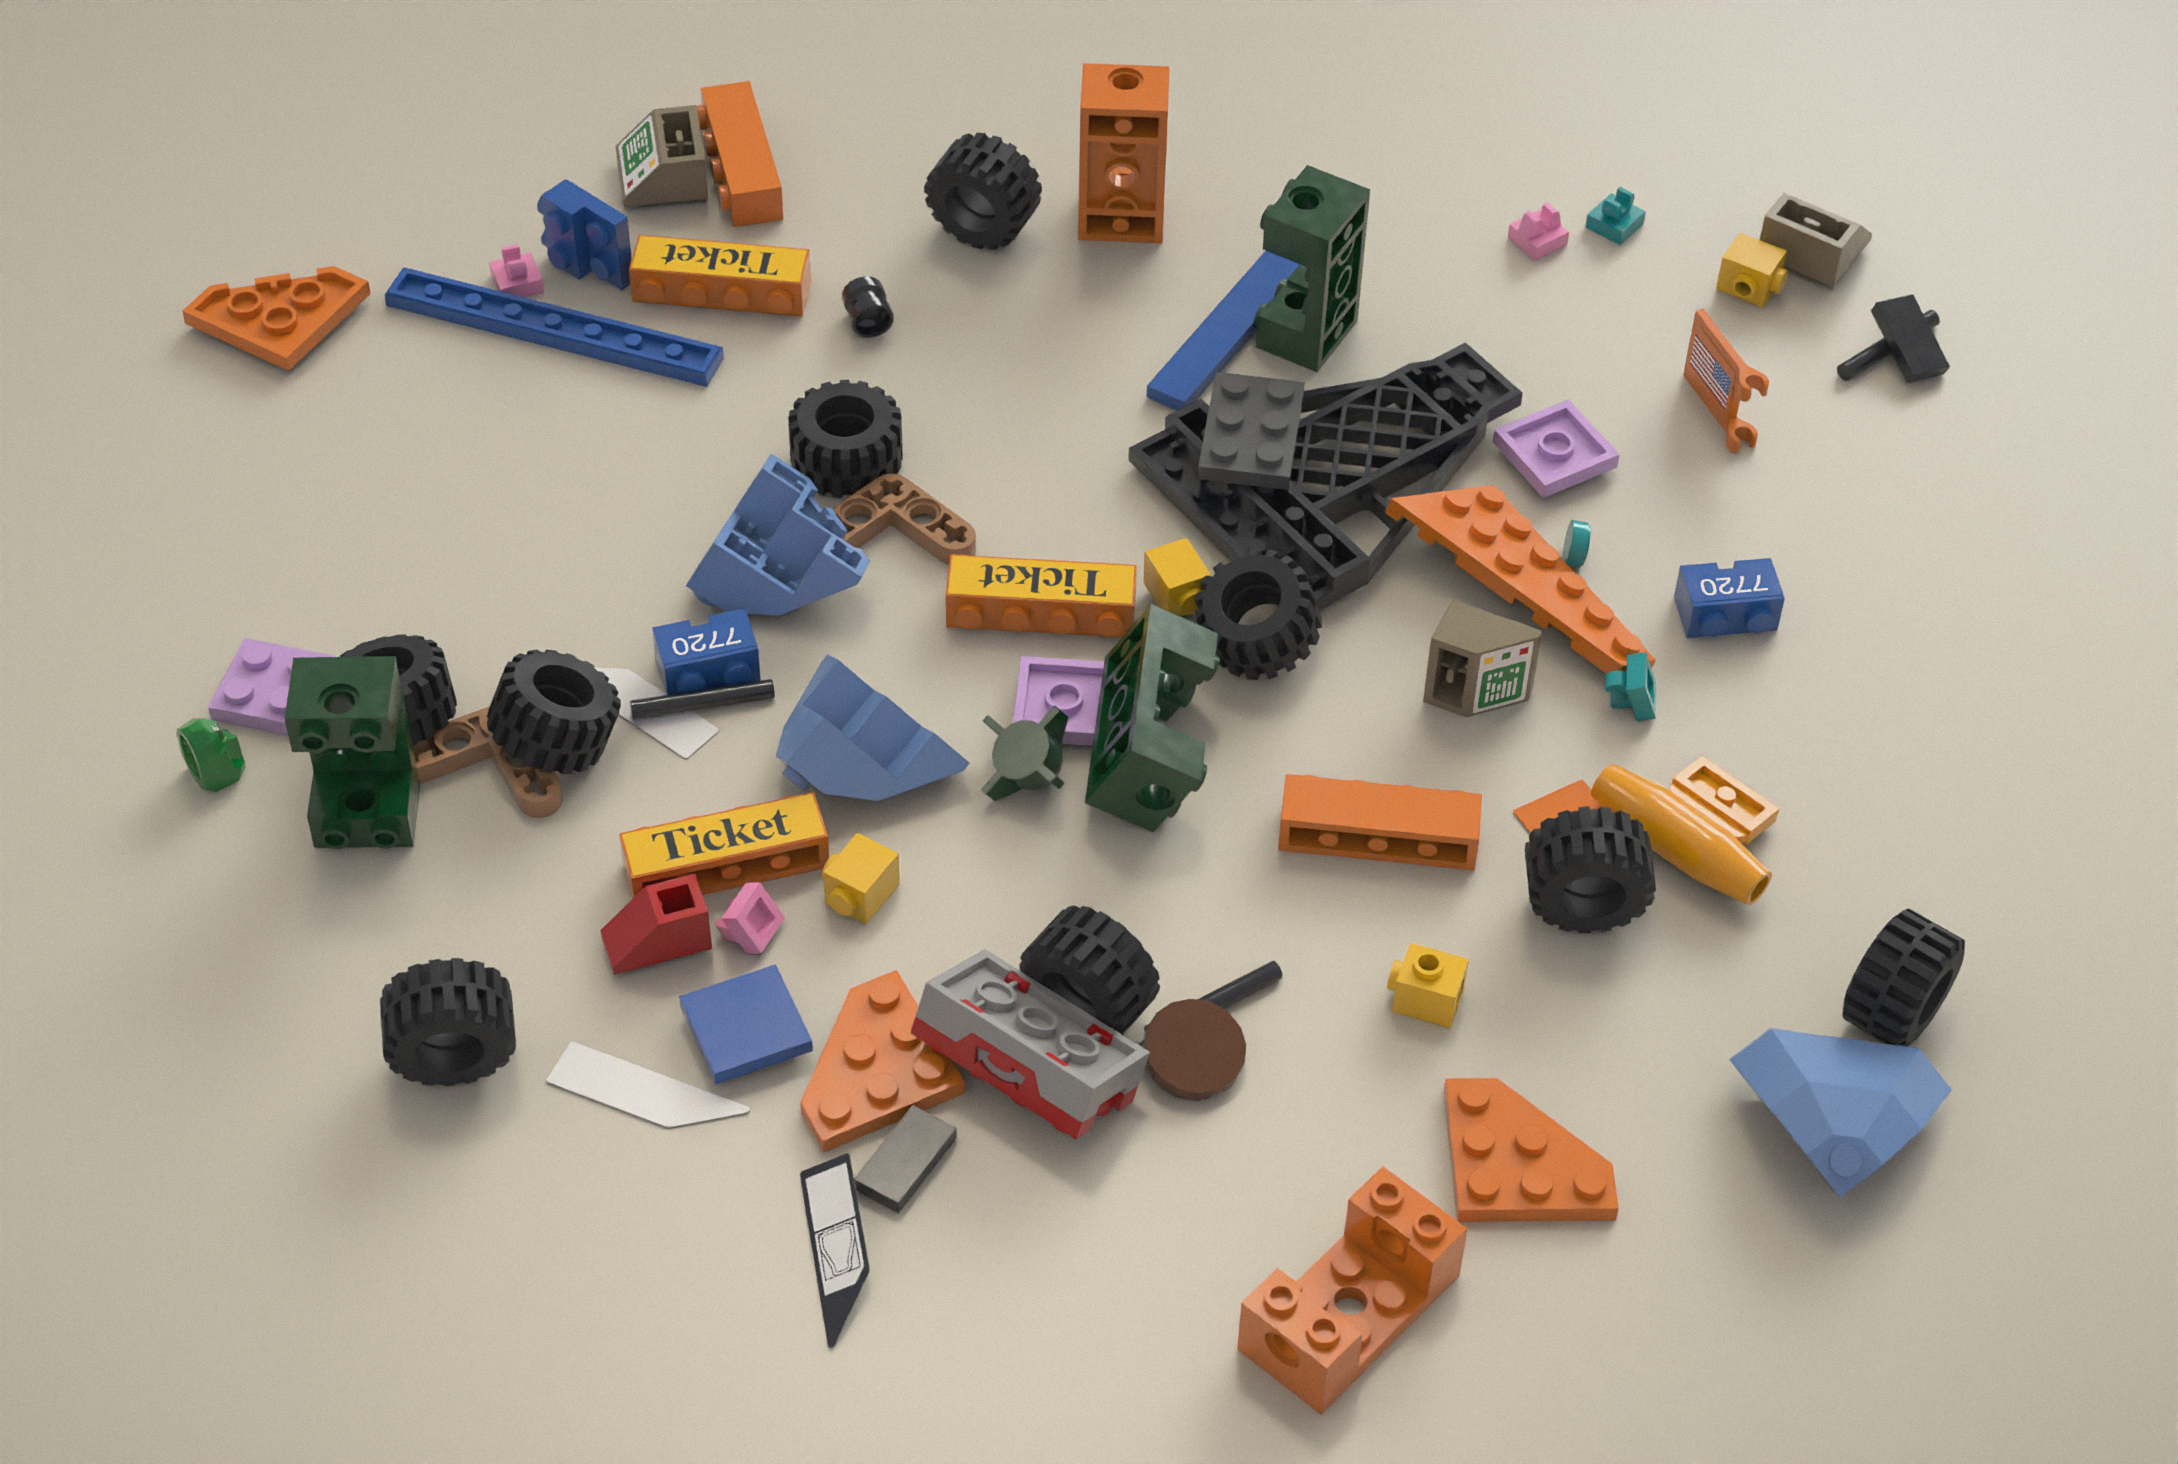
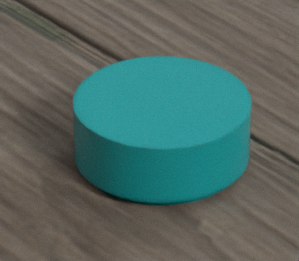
[1563,520,1591,568]

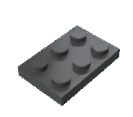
[1198,372,1305,490]

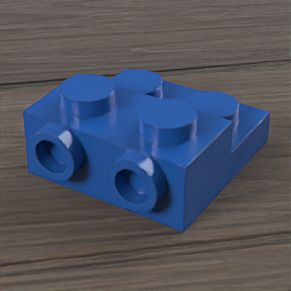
[537,179,632,290]

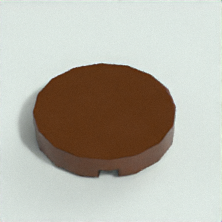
[1143,999,1246,1101]

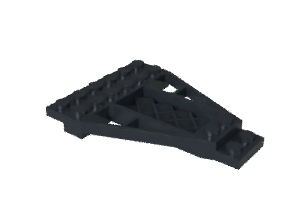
[1128,342,1523,609]

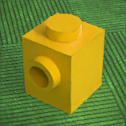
[1716,233,1789,307]
[1143,538,1211,616]
[822,833,900,924]
[1387,943,1469,1028]

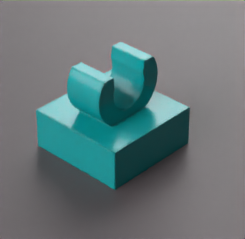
[1585,187,1646,245]
[1605,652,1656,721]

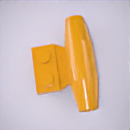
[1591,756,1779,905]

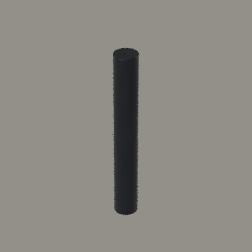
[1837,310,1940,380]
[630,679,775,719]
[1144,961,1283,1031]

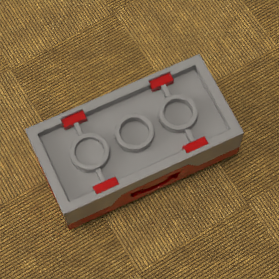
[910,949,1150,1140]

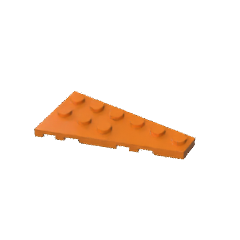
[1385,485,1656,674]

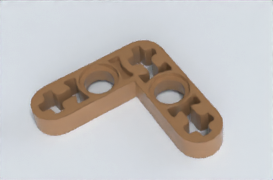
[832,474,976,565]
[413,706,563,818]

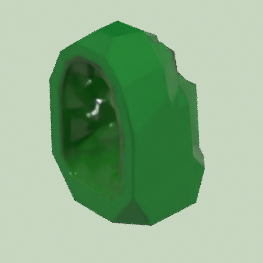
[176,718,245,792]

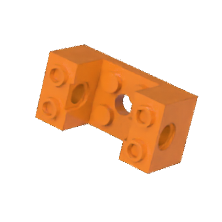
[1078,63,1170,243]
[1237,1166,1468,1414]

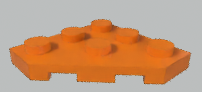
[182,266,371,371]
[800,970,965,1153]
[1443,1078,1619,1222]

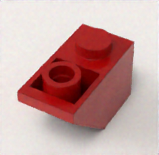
[600,874,712,975]

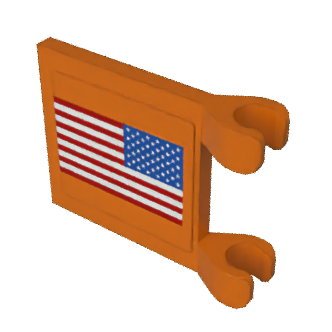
[1683,309,1769,453]

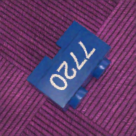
[1674,558,1785,638]
[652,608,761,695]

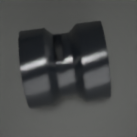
[842,276,894,338]

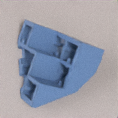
[685,454,870,616]
[776,654,970,801]
[1729,1028,1952,1197]

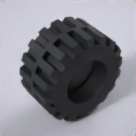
[924,132,1042,250]
[788,380,903,498]
[1194,549,1322,680]
[340,634,457,745]
[486,649,621,774]
[1524,806,1656,933]
[1019,905,1160,1035]
[1842,908,1965,1046]
[380,958,516,1087]

